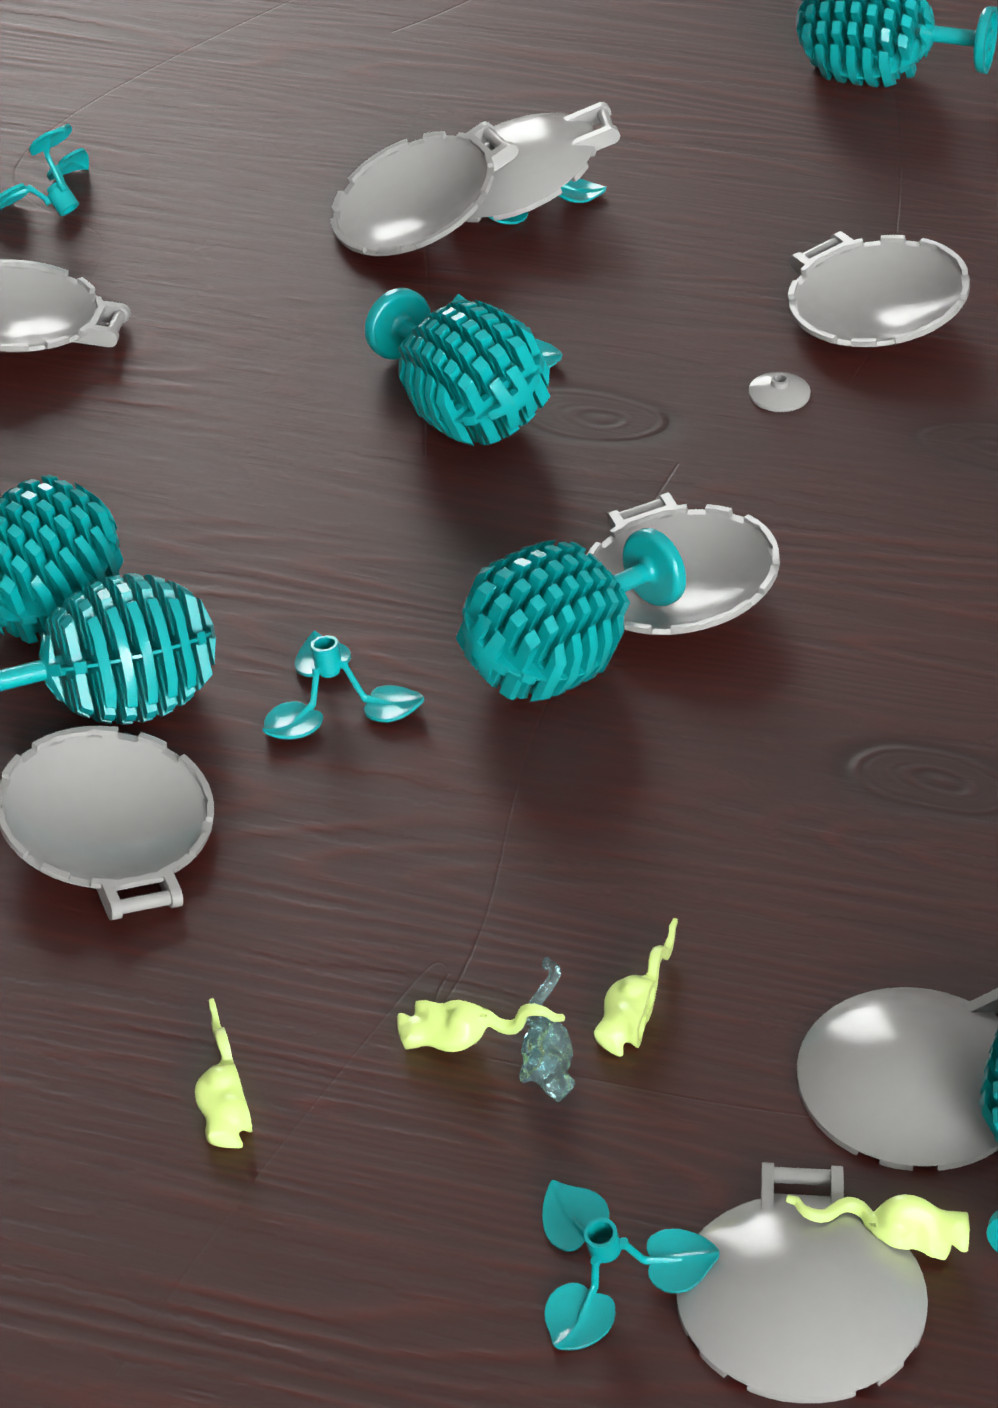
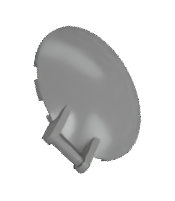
[465,102,620,222]
[331,121,518,256]
[788,231,970,347]
[0,259,131,353]
[587,492,780,635]
[0,726,214,920]
[796,987,998,1171]
[676,1162,928,1404]

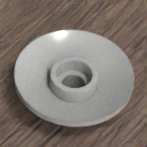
[748,372,811,412]

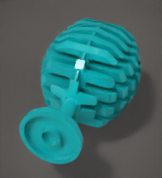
[796,0,998,87]
[365,288,550,446]
[0,474,124,644]
[456,528,686,702]
[0,573,216,725]

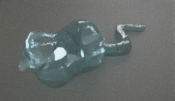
[519,957,576,1102]

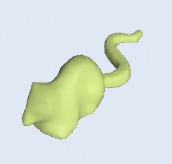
[594,918,678,1057]
[195,998,252,1148]
[397,1000,565,1052]
[786,1194,970,1260]

